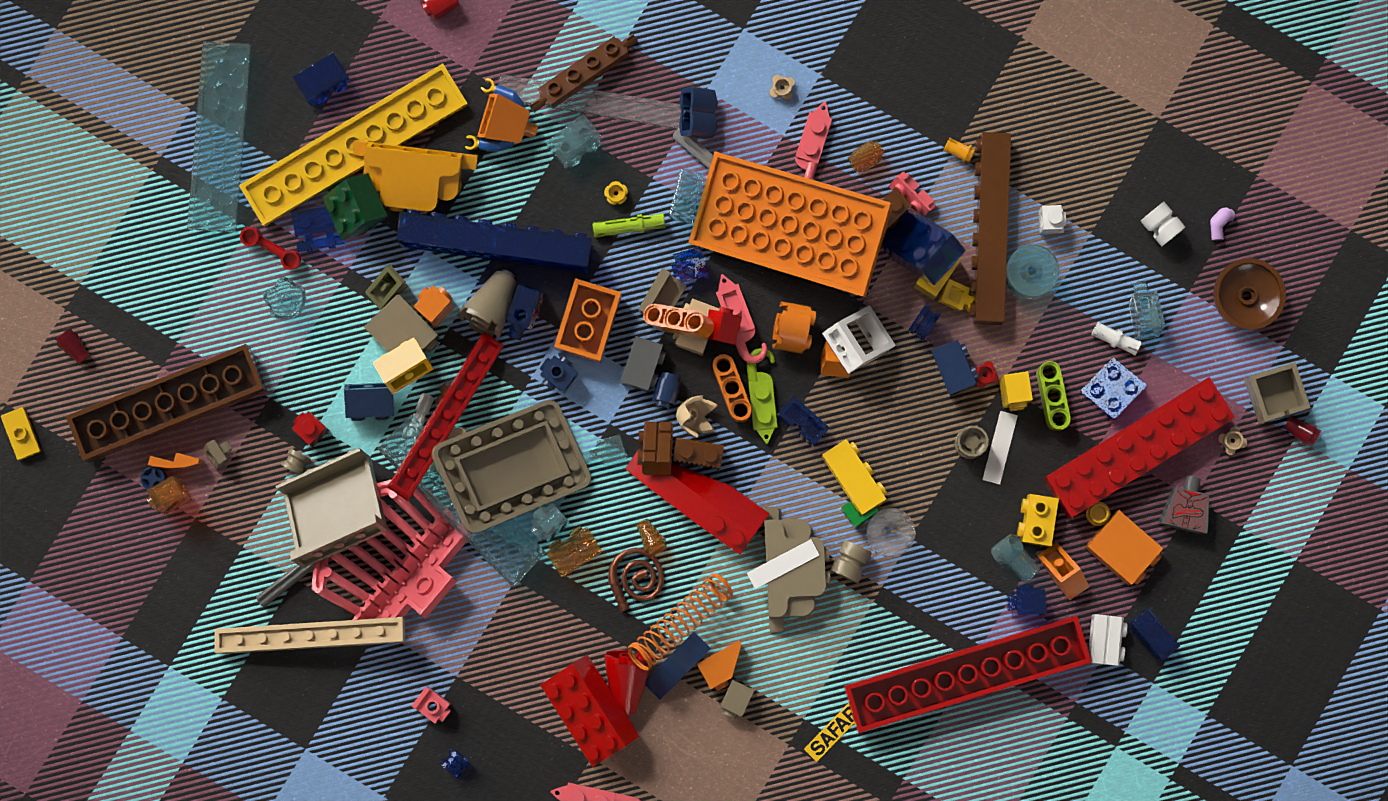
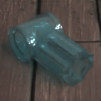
[991,534,1040,582]

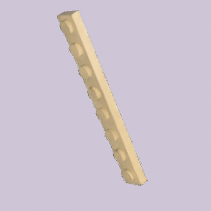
[215,617,405,654]

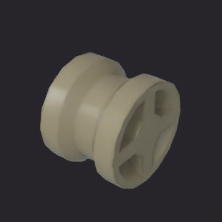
[281,448,311,475]

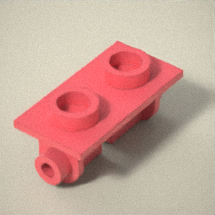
[889,172,936,220]

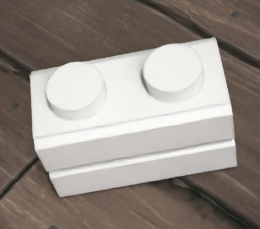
[1088,614,1127,666]

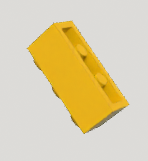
[822,439,887,517]

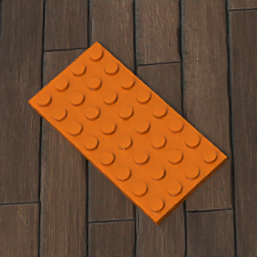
[688,151,893,297]

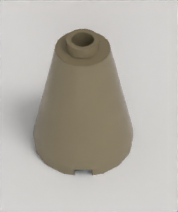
[458,270,517,338]

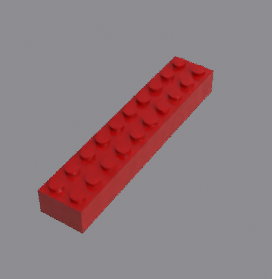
[843,615,1092,733]

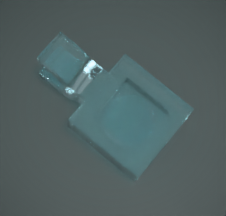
[582,434,626,465]

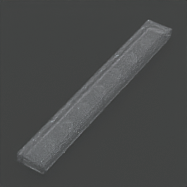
[498,74,681,129]

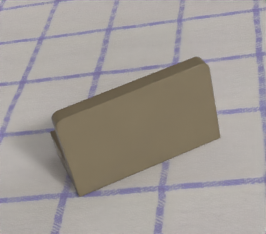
[638,268,686,320]

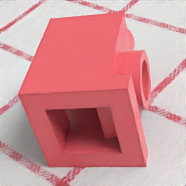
[412,686,451,723]

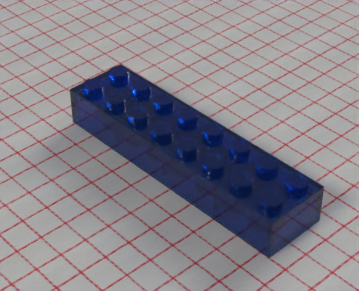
[396,209,593,274]

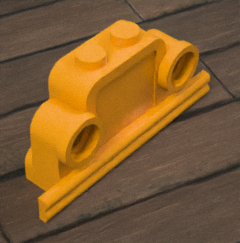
[353,140,478,214]

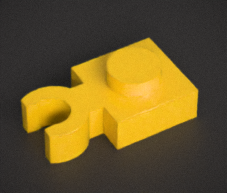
[938,279,975,312]

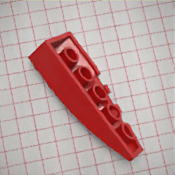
[625,449,770,554]

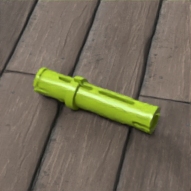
[593,213,665,238]

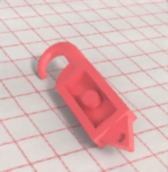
[788,102,832,180]
[716,274,767,364]
[550,782,641,801]

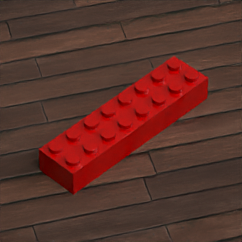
[1042,377,1235,519]

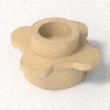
[769,75,795,100]
[1218,427,1247,455]

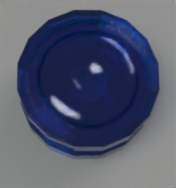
[908,304,942,341]

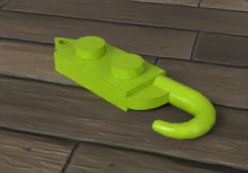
[747,348,777,444]

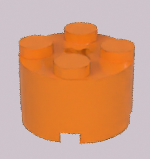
[772,301,816,354]

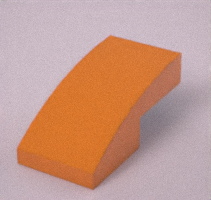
[148,453,203,470]

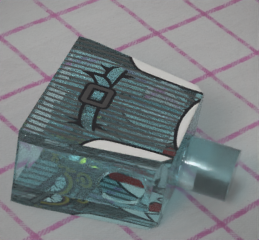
[1129,281,1165,340]

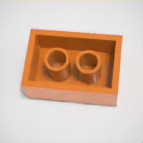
[554,278,622,364]

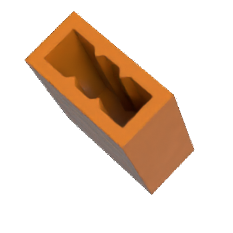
[1084,510,1163,585]

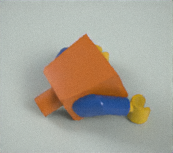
[465,78,538,152]

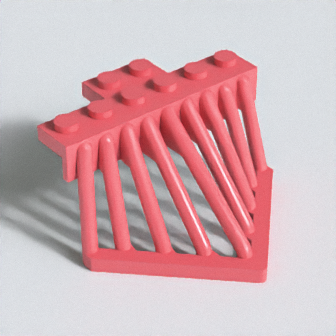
[312,480,474,620]

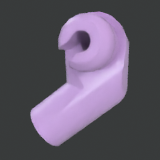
[1210,208,1235,241]

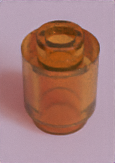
[848,140,884,173]

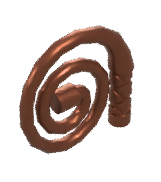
[608,547,664,612]

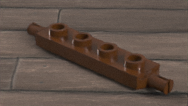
[529,33,638,113]

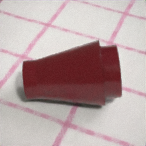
[55,328,90,364]
[1284,416,1322,447]

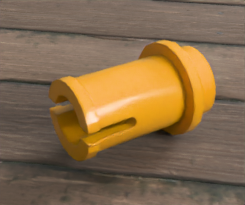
[943,138,976,163]

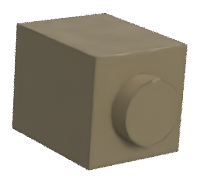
[720,680,754,719]

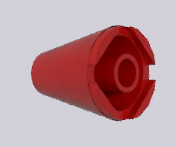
[604,650,653,718]

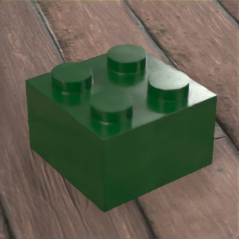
[323,173,387,240]

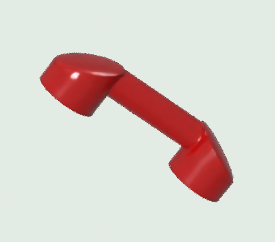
[240,227,301,270]

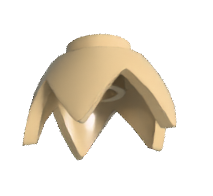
[676,395,717,438]

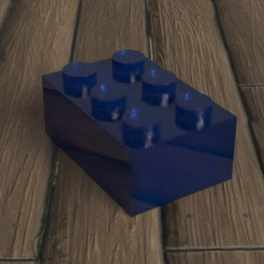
[881,209,966,286]

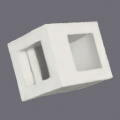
[1039,205,1066,234]

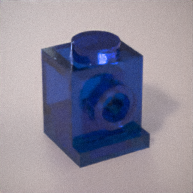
[671,246,709,283]

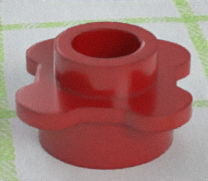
[974,361,999,388]

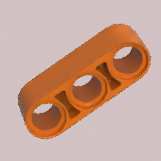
[643,304,714,338]
[713,354,751,423]

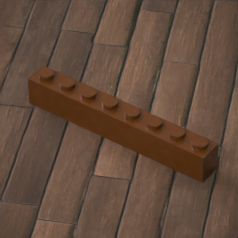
[969,132,1011,325]

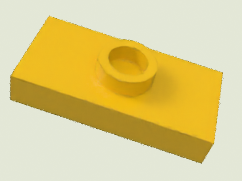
[1,407,42,461]

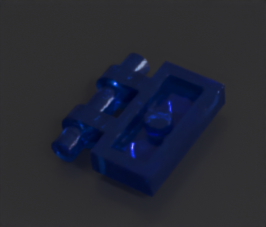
[291,207,345,253]

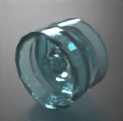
[1006,244,1059,301]

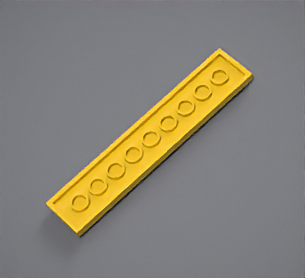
[239,64,468,227]

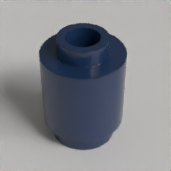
[652,372,681,409]

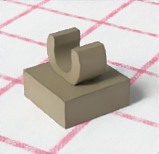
[203,439,233,470]

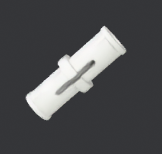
[1091,322,1141,356]

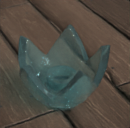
[263,276,306,319]

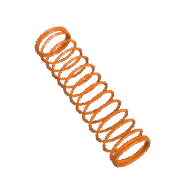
[628,573,733,670]

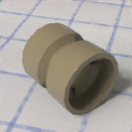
[954,426,989,459]
[830,540,872,584]

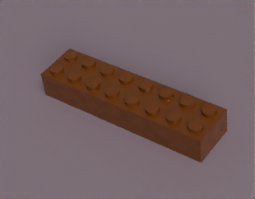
[66,344,268,463]

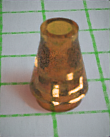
[636,519,667,556]

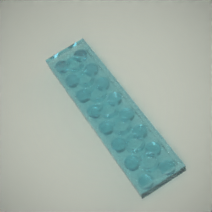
[187,41,252,233]
[377,415,546,587]

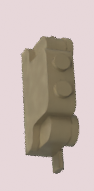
[764,506,830,632]

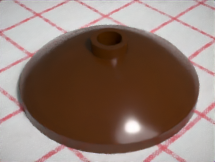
[1213,258,1286,330]

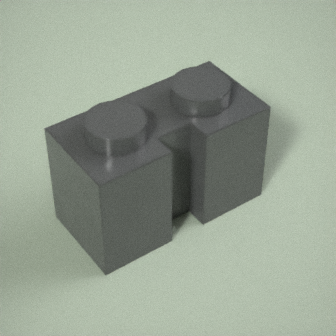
[621,336,666,393]

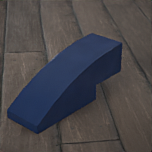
[645,632,711,700]

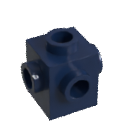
[540,355,578,394]

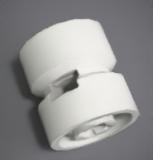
[1141,202,1185,246]

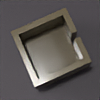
[1244,362,1311,424]

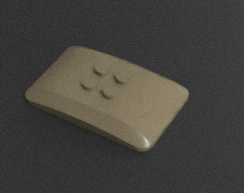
[432,400,591,533]

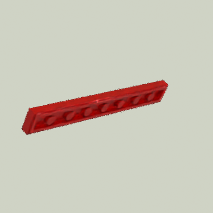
[387,332,504,501]

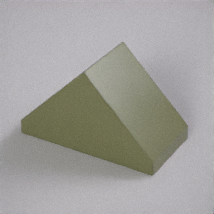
[365,264,409,310]

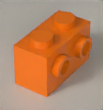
[413,285,455,328]

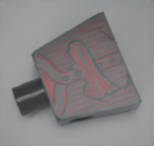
[1158,476,1209,535]

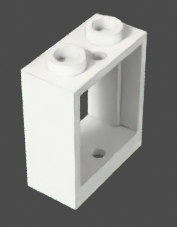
[822,306,896,374]

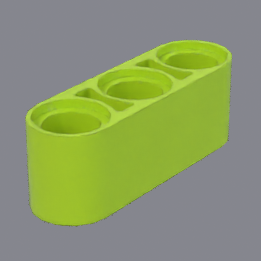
[1036,361,1070,431]

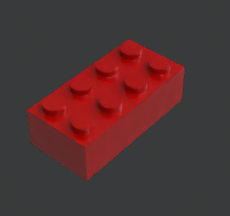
[540,655,640,768]

